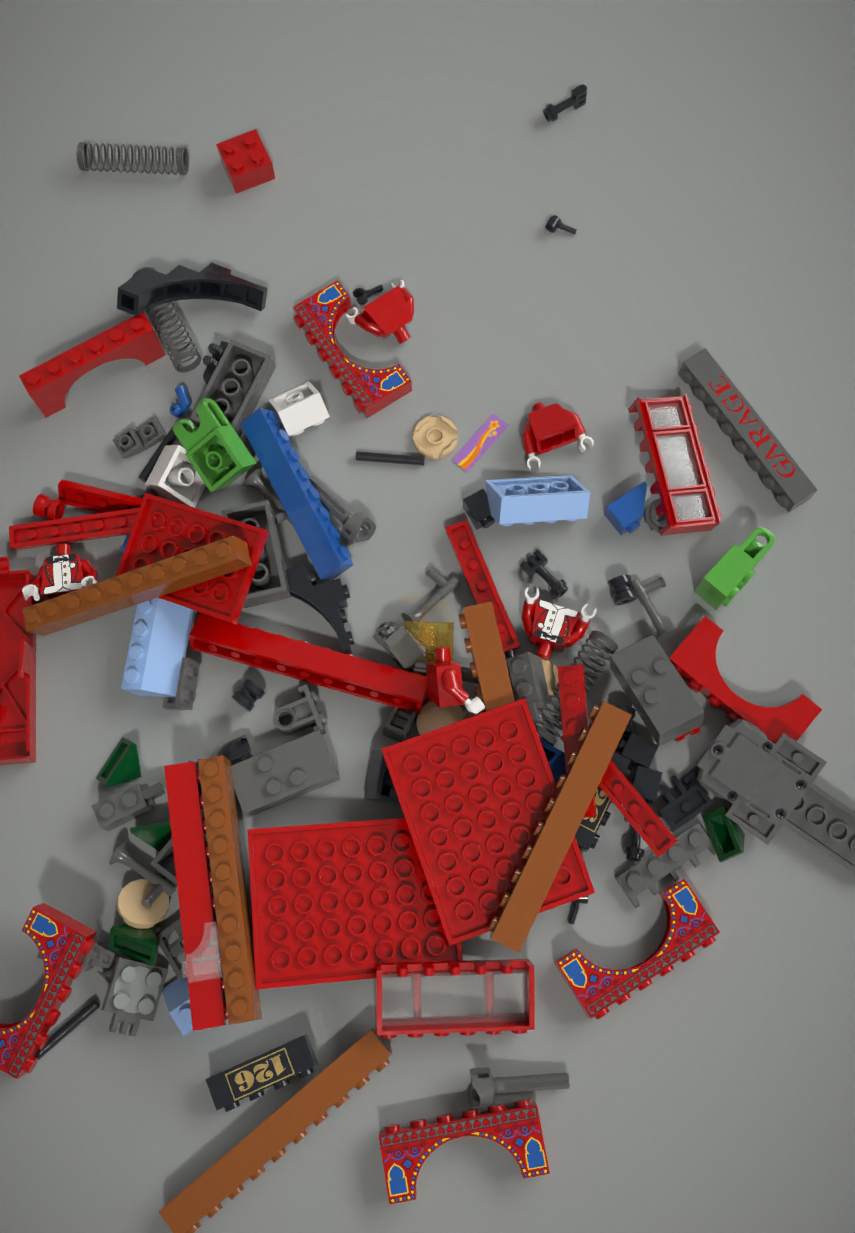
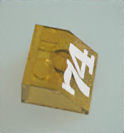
[404,621,454,661]

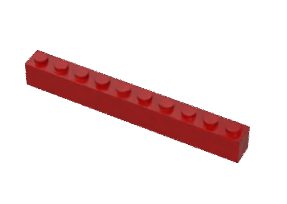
[189,613,427,714]
[164,761,228,1031]

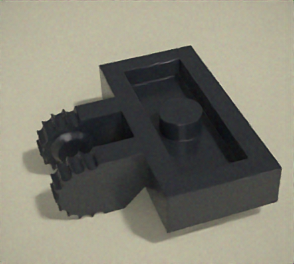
[203,341,229,386]
[657,775,714,832]

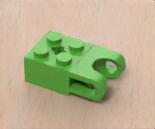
[173,398,256,493]
[694,527,775,610]

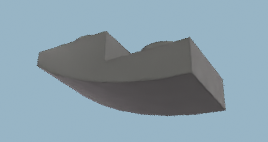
[112,417,166,459]

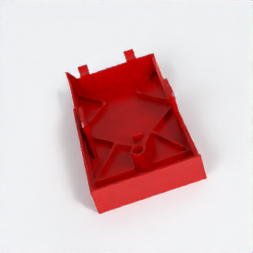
[0,556,36,765]

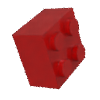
[216,129,275,194]

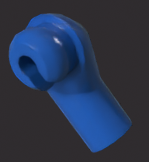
[170,385,191,418]

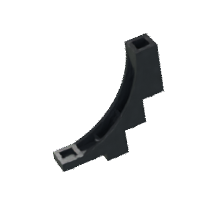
[117,263,268,317]
[286,565,354,654]

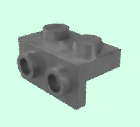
[162,658,200,710]

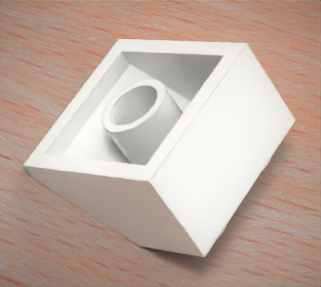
[269,381,330,436]
[145,445,206,508]

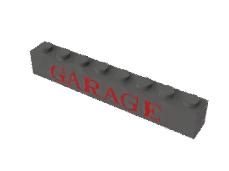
[679,348,817,512]

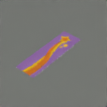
[452,413,509,472]

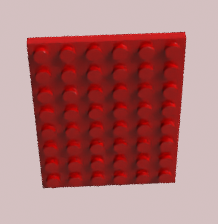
[381,698,595,946]
[247,818,463,990]

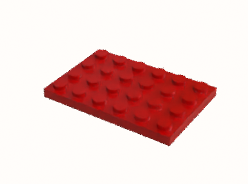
[115,493,269,625]

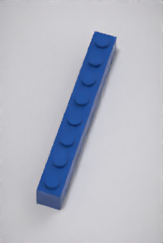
[241,408,354,580]

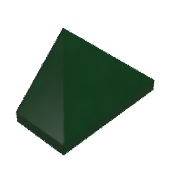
[96,737,141,787]
[702,806,745,863]
[130,820,172,851]
[109,924,159,966]

